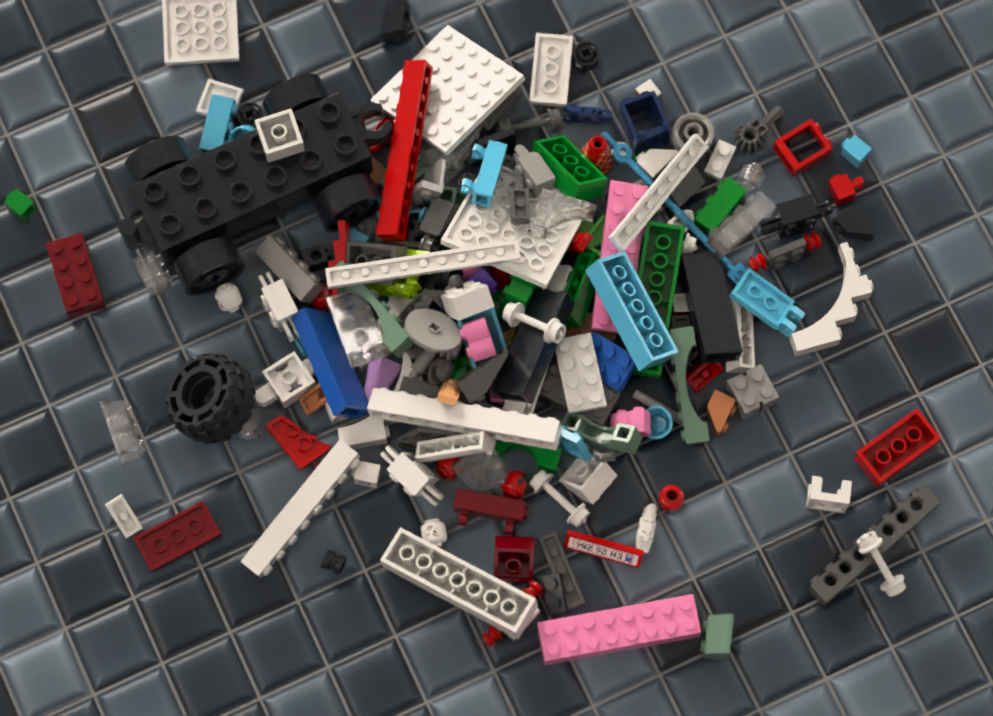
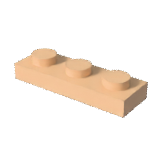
[437,378,462,406]

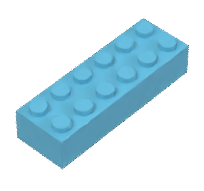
[585,251,679,371]

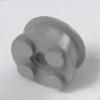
[672,113,714,154]

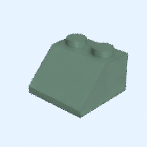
[700,614,734,661]

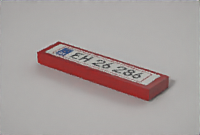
[564,529,644,568]

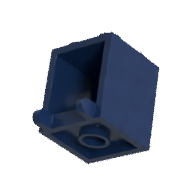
[618,90,671,156]

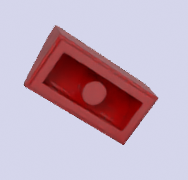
[686,360,724,393]

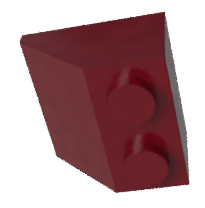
[493,535,535,583]

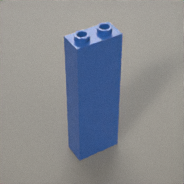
[292,308,369,419]

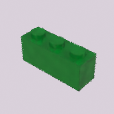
[694,177,747,238]

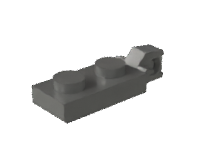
[509,176,531,224]

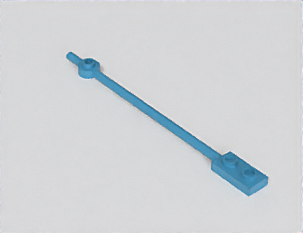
[601,131,747,286]

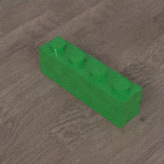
[564,252,600,328]

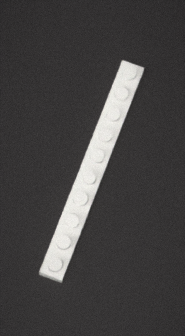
[325,240,521,289]

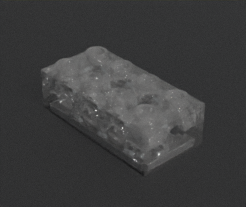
[326,292,388,368]

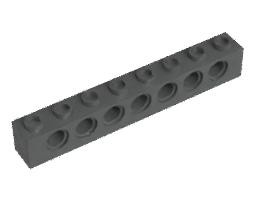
[808,485,940,607]

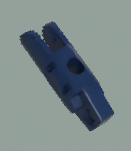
[564,105,612,124]

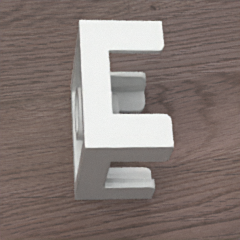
[806,476,852,513]

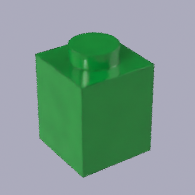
[4,189,36,222]

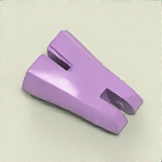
[364,354,402,402]

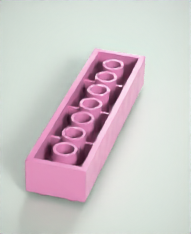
[537,594,701,666]

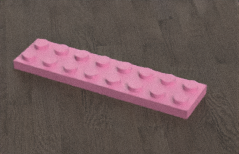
[591,180,648,334]

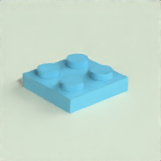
[558,425,592,462]

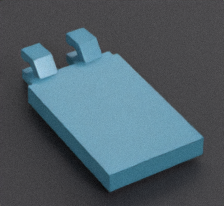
[729,268,805,337]

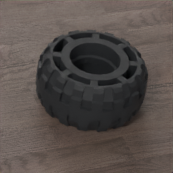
[166,353,256,444]

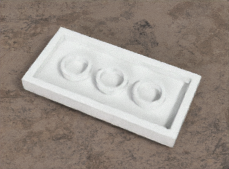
[529,33,573,107]
[555,333,607,415]

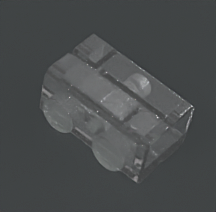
[133,251,172,297]

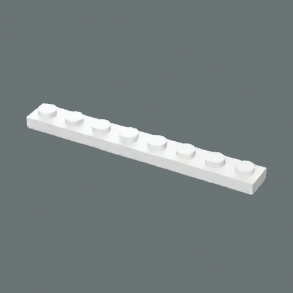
[608,133,709,252]

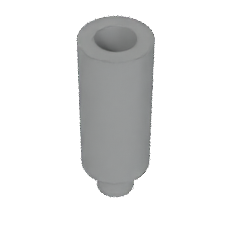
[409,349,439,379]

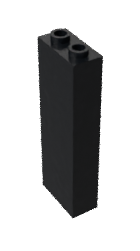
[679,252,743,364]
[492,289,575,404]

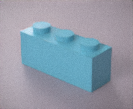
[199,94,238,152]

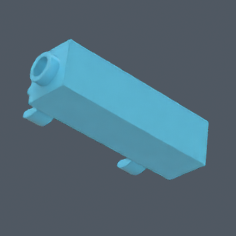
[461,140,508,208]

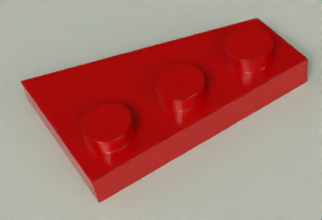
[265,415,332,471]

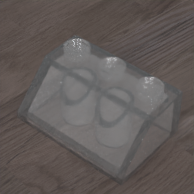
[100,400,146,466]

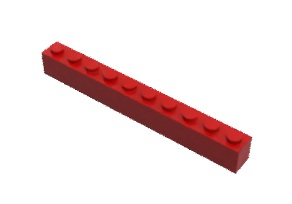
[376,59,433,242]

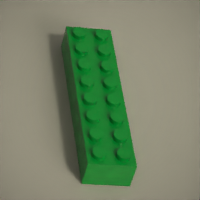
[626,221,685,379]

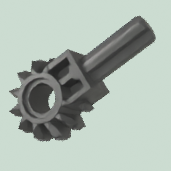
[733,106,784,155]

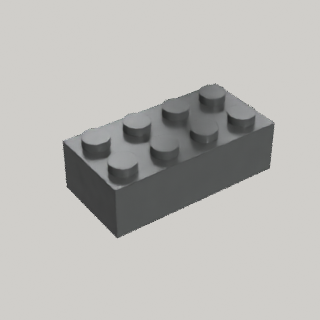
[538,358,620,426]

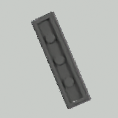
[538,532,586,611]

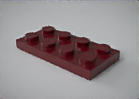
[133,501,221,572]

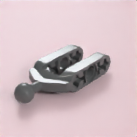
[398,275,463,359]

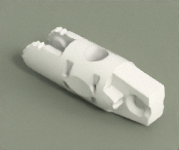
[635,503,657,554]

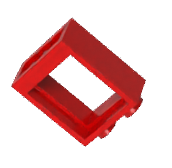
[773,119,833,177]

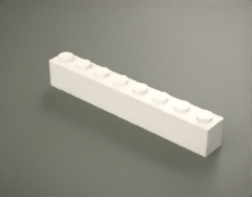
[240,439,360,578]

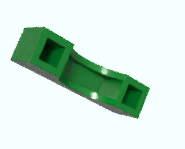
[482,439,563,475]

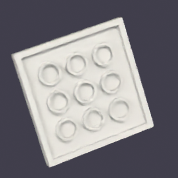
[162,0,239,66]

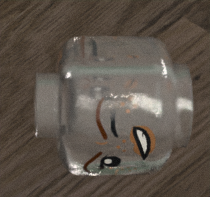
[738,162,765,192]

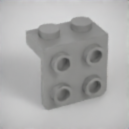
[411,159,447,205]

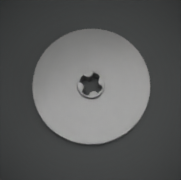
[404,309,461,352]

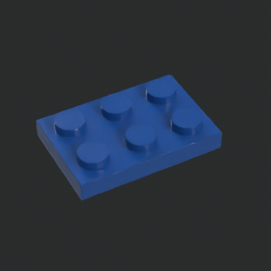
[591,331,636,393]

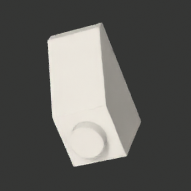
[636,149,678,180]

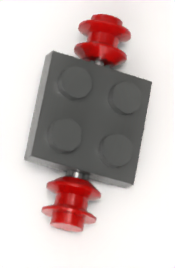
[748,231,822,274]

